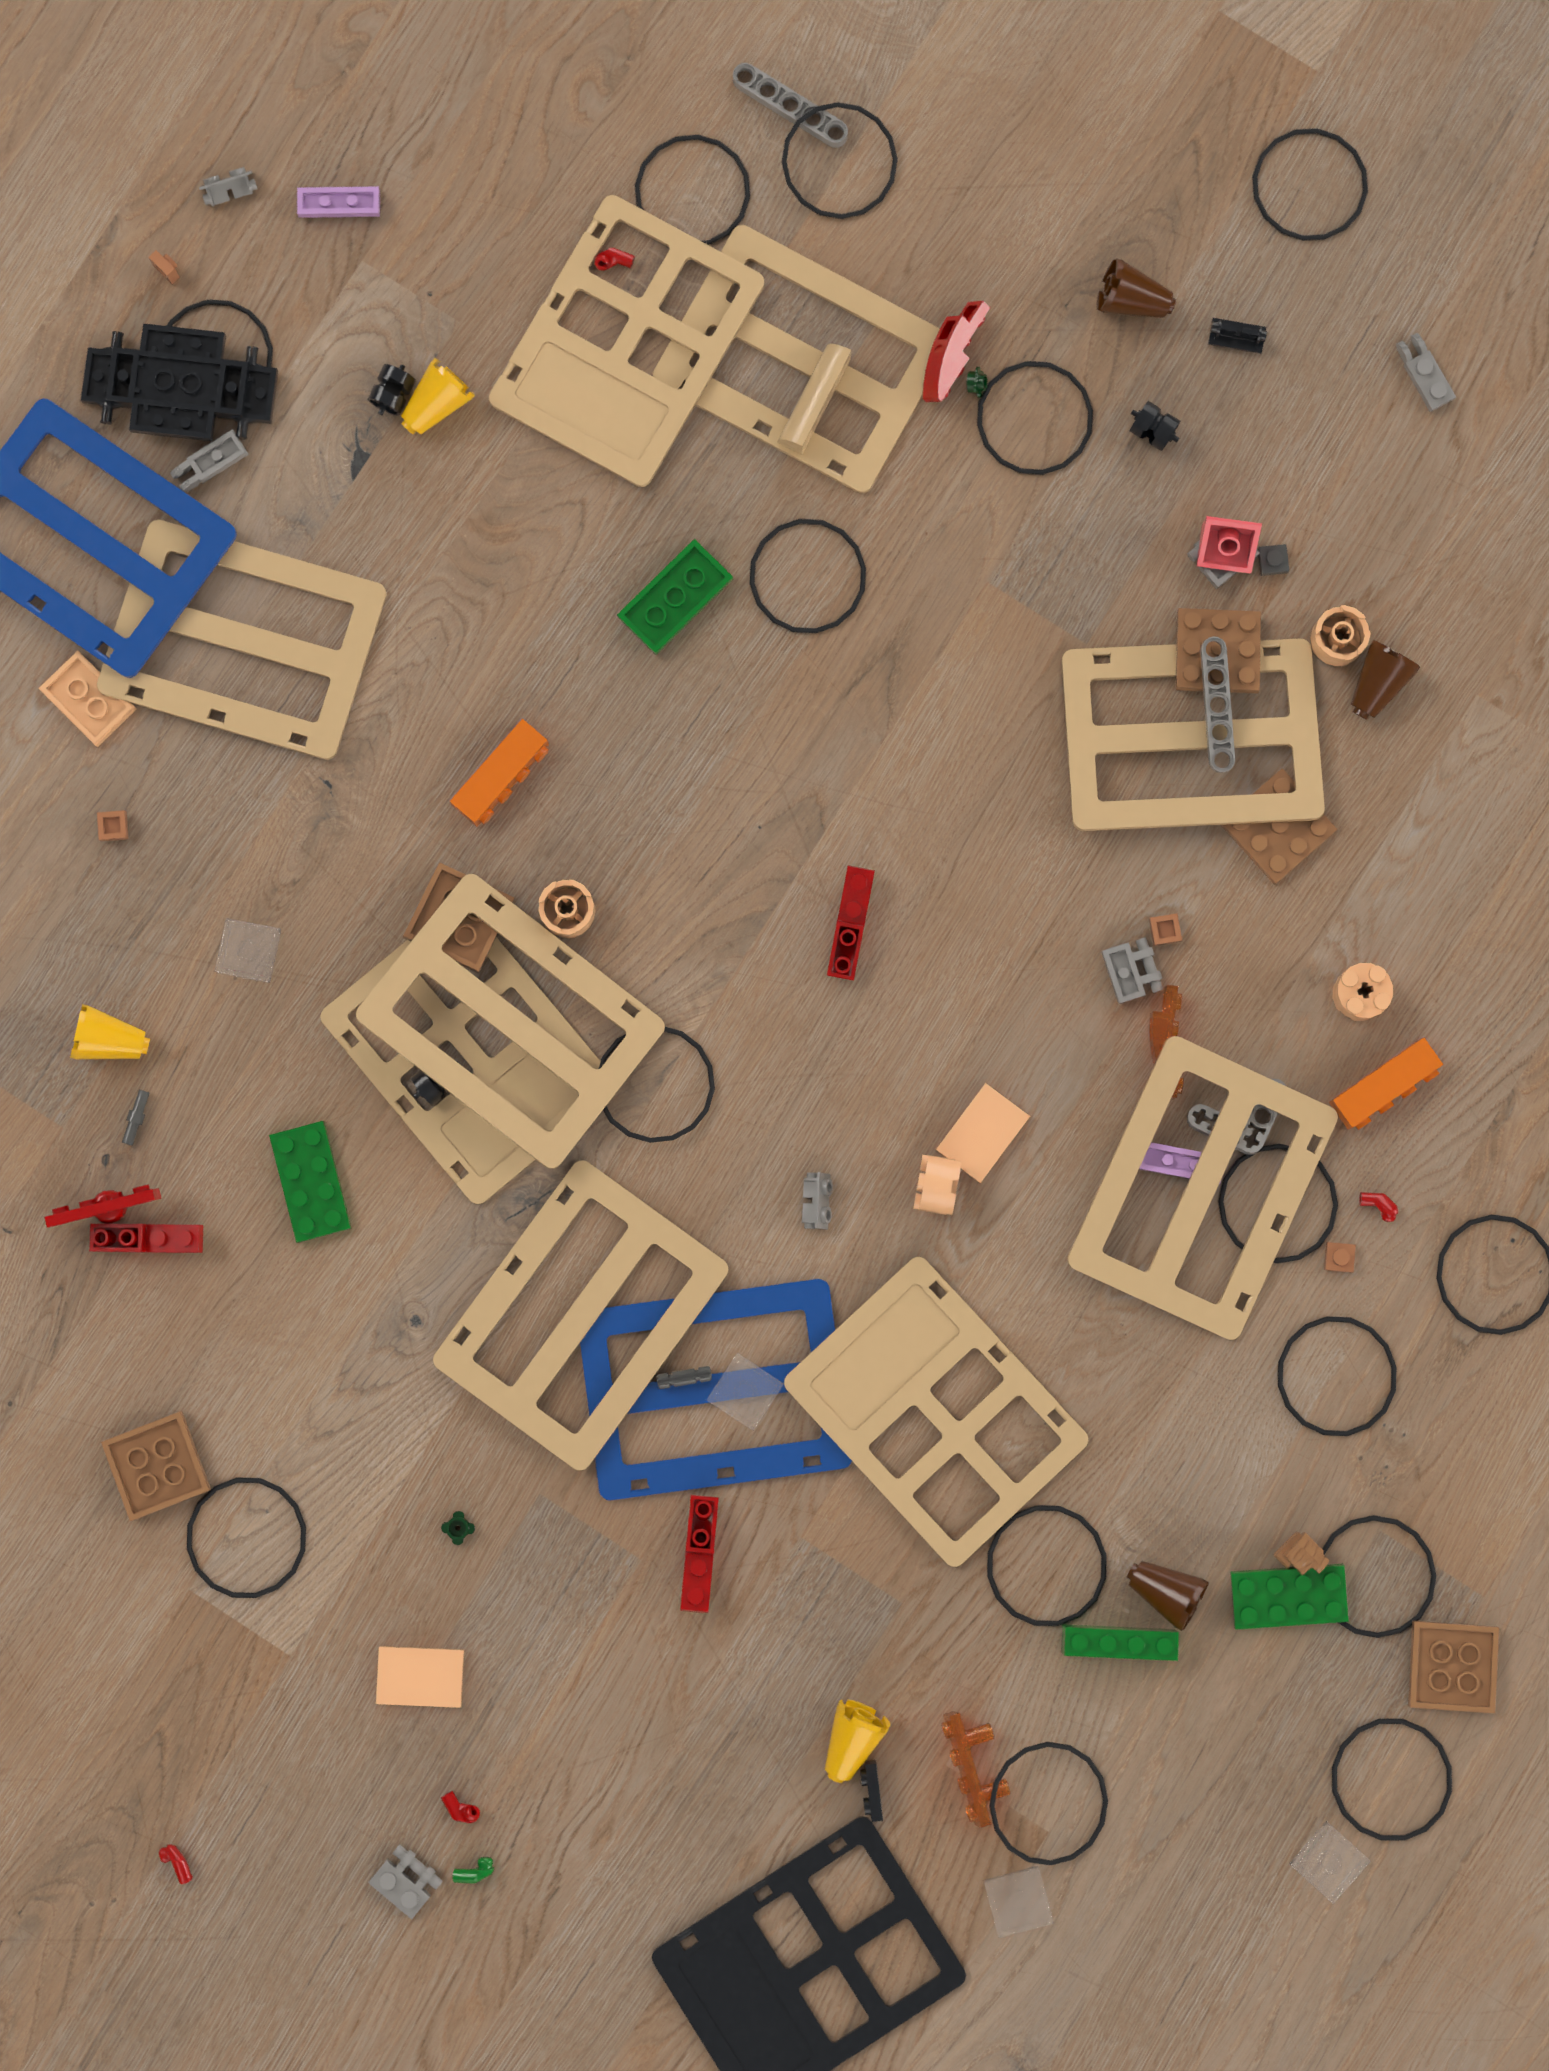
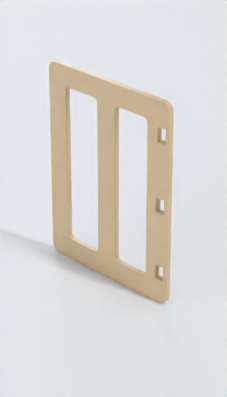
[653,225,940,493]
[97,520,387,760]
[1062,639,1325,831]
[356,874,665,1169]
[1067,1036,1338,1340]
[433,1160,729,1470]

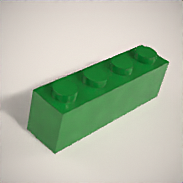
[1061,1624,1179,1661]

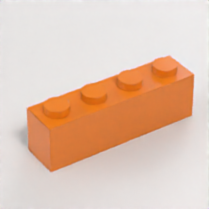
[450,719,549,827]
[1329,1037,1444,1130]

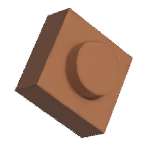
[148,250,180,285]
[97,810,128,841]
[1149,913,1182,946]
[1324,1242,1356,1273]

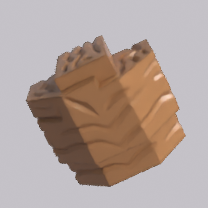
[1273,1532,1330,1575]

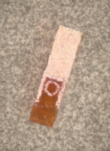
[1149,985,1184,1100]

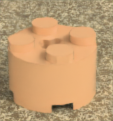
[1310,605,1371,667]
[538,879,595,938]
[1332,963,1393,1021]
[913,1155,961,1215]

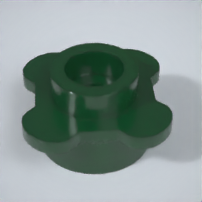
[967,367,987,398]
[441,1511,475,1545]

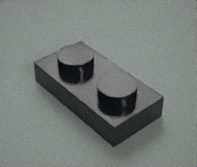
[860,1760,883,1822]

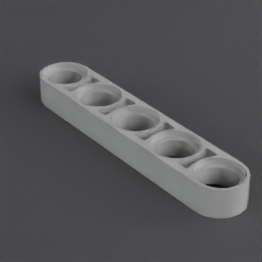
[733,63,848,148]
[1200,636,1235,773]

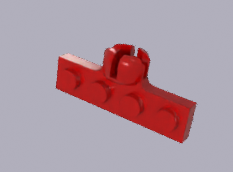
[44,1184,162,1228]

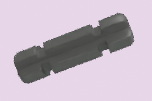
[657,1366,712,1389]

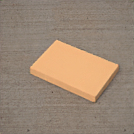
[38,651,136,747]
[936,1083,1030,1183]
[376,1646,464,1708]

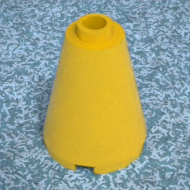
[401,358,475,435]
[70,1004,150,1060]
[825,1699,891,1783]

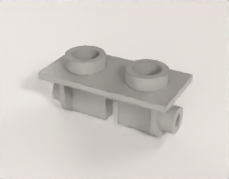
[199,167,258,206]
[802,1172,833,1230]

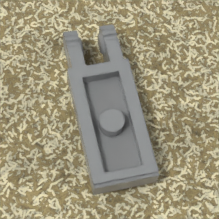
[1396,333,1456,412]
[170,430,249,493]

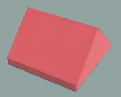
[1197,516,1262,574]

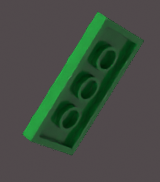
[617,539,733,655]
[269,1121,352,1243]
[1230,1564,1349,1630]

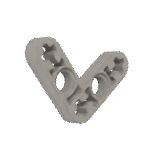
[1187,1079,1286,1155]

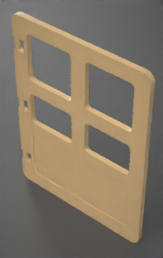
[489,195,764,487]
[321,937,601,1204]
[784,1257,1088,1567]

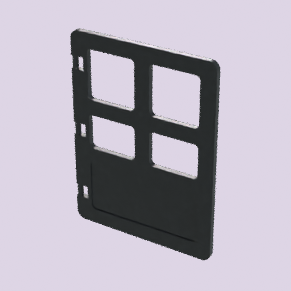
[652,1816,966,2071]

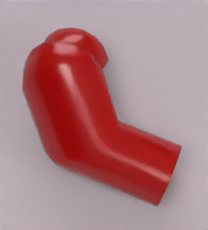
[594,247,635,271]
[1359,1192,1398,1222]
[441,1790,480,1824]
[159,1844,193,1884]

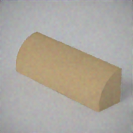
[778,344,851,455]

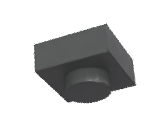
[1258,544,1290,576]

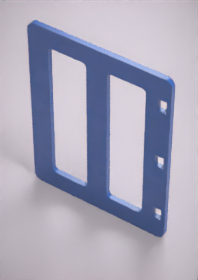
[0,399,237,678]
[580,1279,852,1500]

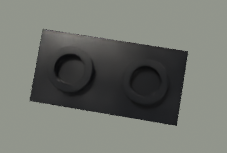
[1208,318,1267,354]

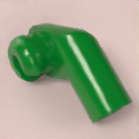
[452,1857,495,1884]

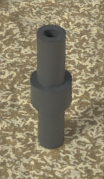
[122,1090,150,1146]

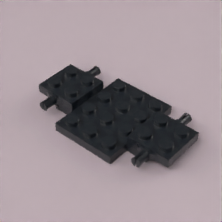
[81,323,279,441]

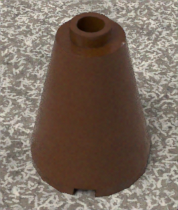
[1096,258,1176,318]
[1351,640,1420,720]
[1126,1561,1209,1631]

